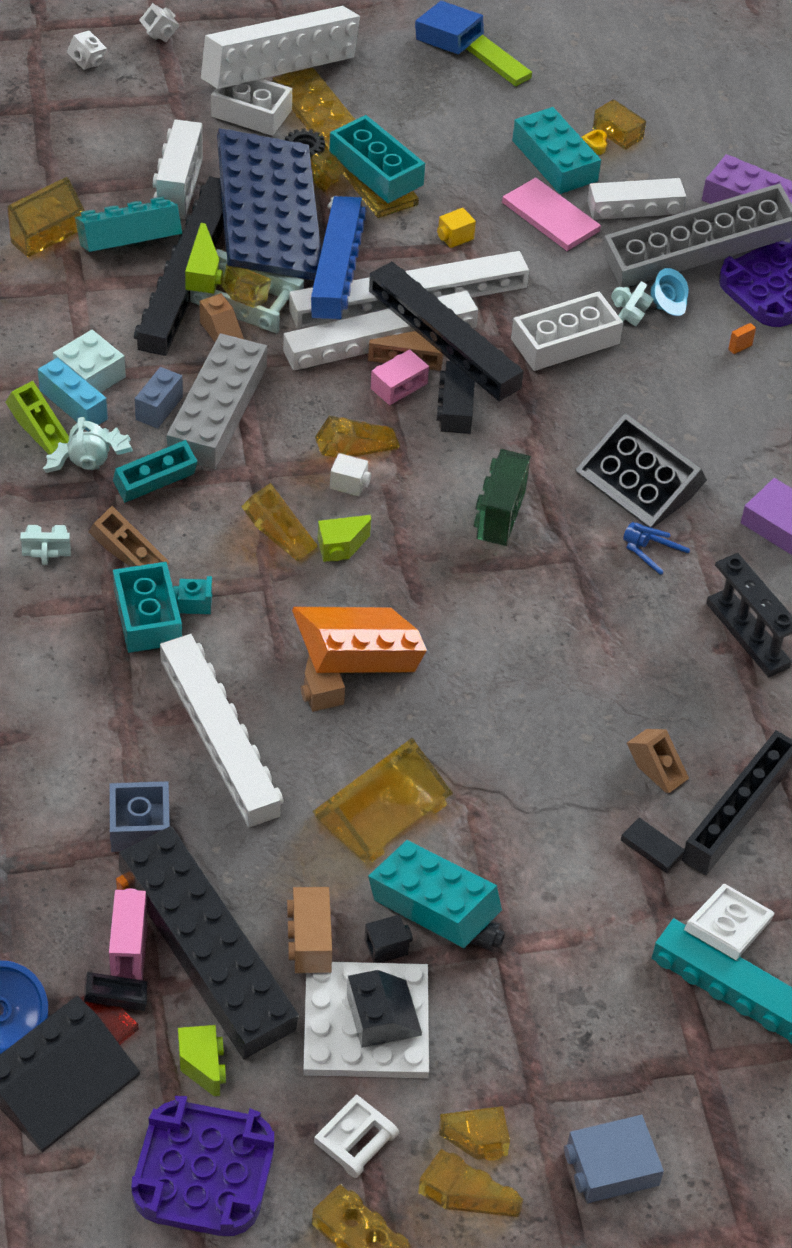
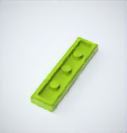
[466,34,532,87]

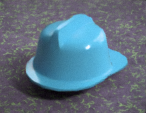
[650,268,689,316]

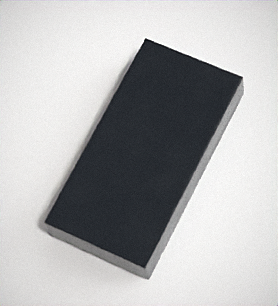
[621,817,684,873]
[84,972,148,1011]

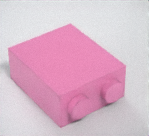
[109,888,148,980]

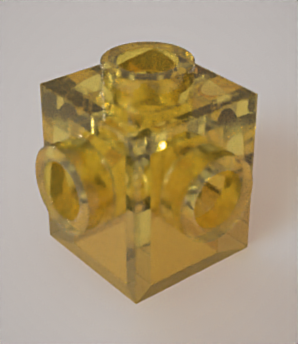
[310,149,347,192]

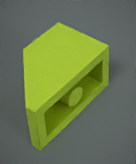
[318,515,371,562]

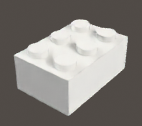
[211,79,292,136]

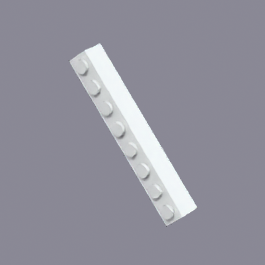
[283,291,478,371]
[160,634,283,828]

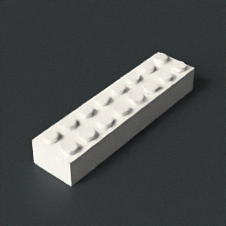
[201,6,360,89]

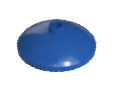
[0,960,48,1054]

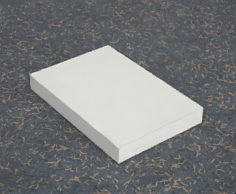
[684,884,775,960]

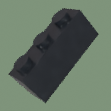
[436,360,475,434]

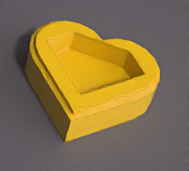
[581,130,607,155]

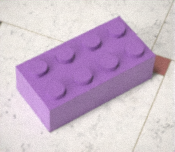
[702,154,792,204]

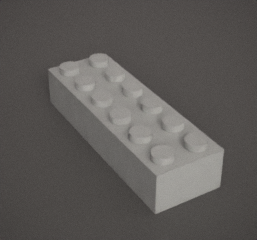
[167,333,267,469]

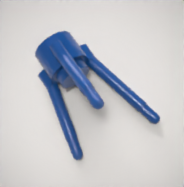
[623,522,690,575]

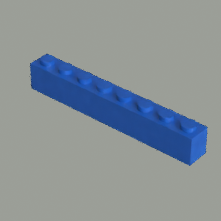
[311,196,366,319]

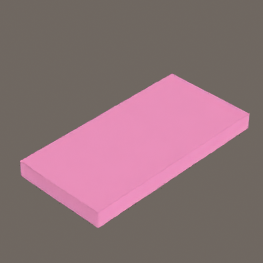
[502,177,601,251]

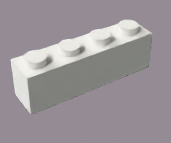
[587,178,686,220]

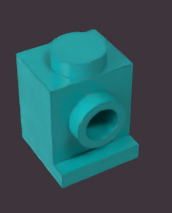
[173,576,212,614]

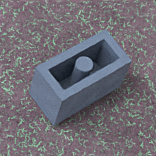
[135,367,183,429]

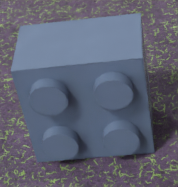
[110,781,170,852]

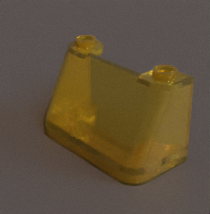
[312,738,453,863]

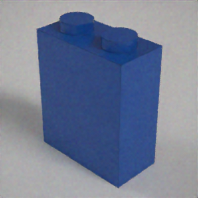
[415,1,484,54]

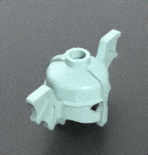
[43,417,133,473]

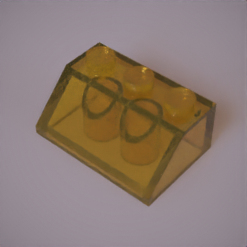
[7,177,85,258]

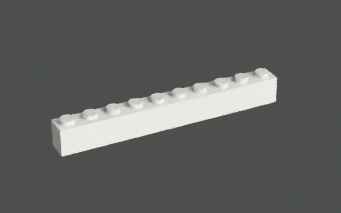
[289,251,529,329]

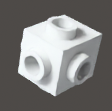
[139,3,180,42]
[67,31,106,70]

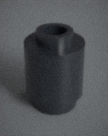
[470,920,506,952]

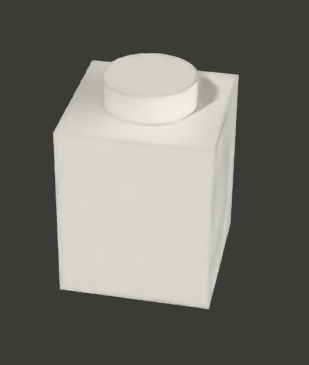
[330,453,371,496]

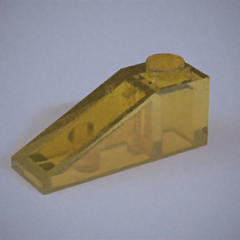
[241,483,318,561]

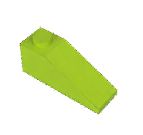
[185,223,223,294]
[5,381,69,455]

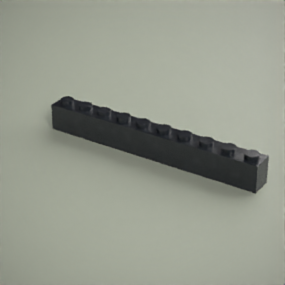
[134,176,224,356]

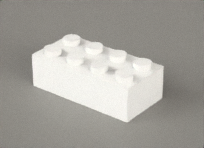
[153,120,203,219]
[511,291,623,371]

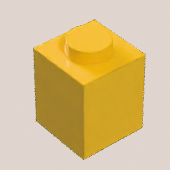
[437,208,476,248]

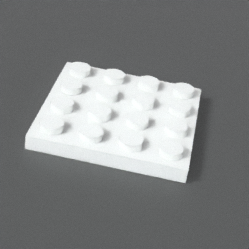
[303,962,429,1078]

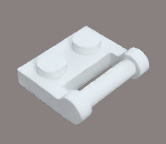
[314,1094,399,1178]

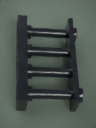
[706,552,792,678]

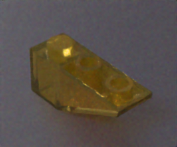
[315,415,400,458]
[418,1149,524,1217]

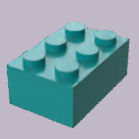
[113,562,182,653]

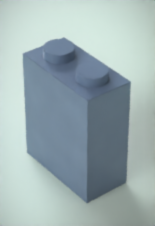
[564,1115,664,1203]

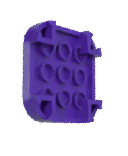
[719,239,792,327]
[131,1096,274,1236]

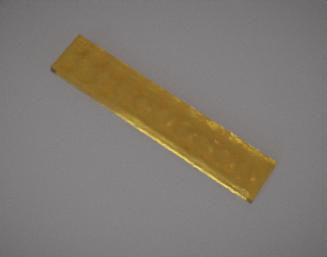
[272,67,419,218]

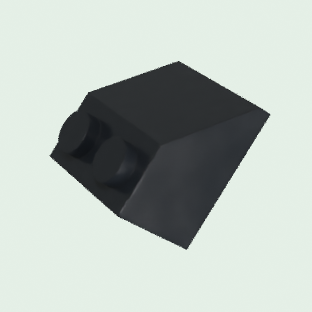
[347,970,422,1048]

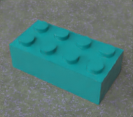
[512,107,601,194]
[329,115,426,203]
[75,197,183,252]
[368,840,502,948]

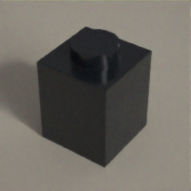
[364,914,413,963]

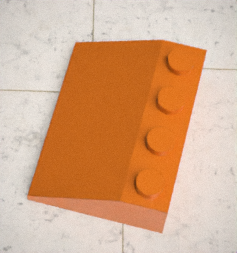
[292,607,427,673]

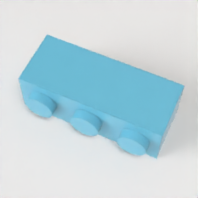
[38,357,108,431]

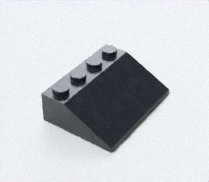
[575,413,707,528]
[0,995,140,1153]

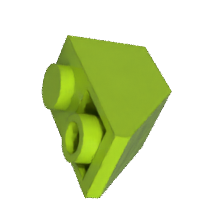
[178,1025,226,1096]

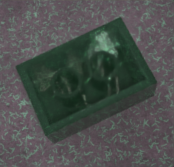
[474,449,531,546]

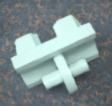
[611,281,653,327]
[20,525,71,565]

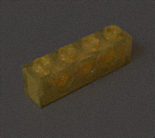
[312,1184,411,1248]

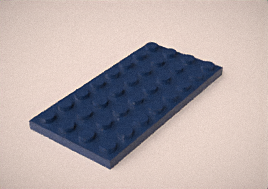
[217,128,321,280]

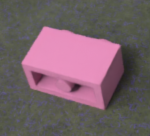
[370,349,429,405]

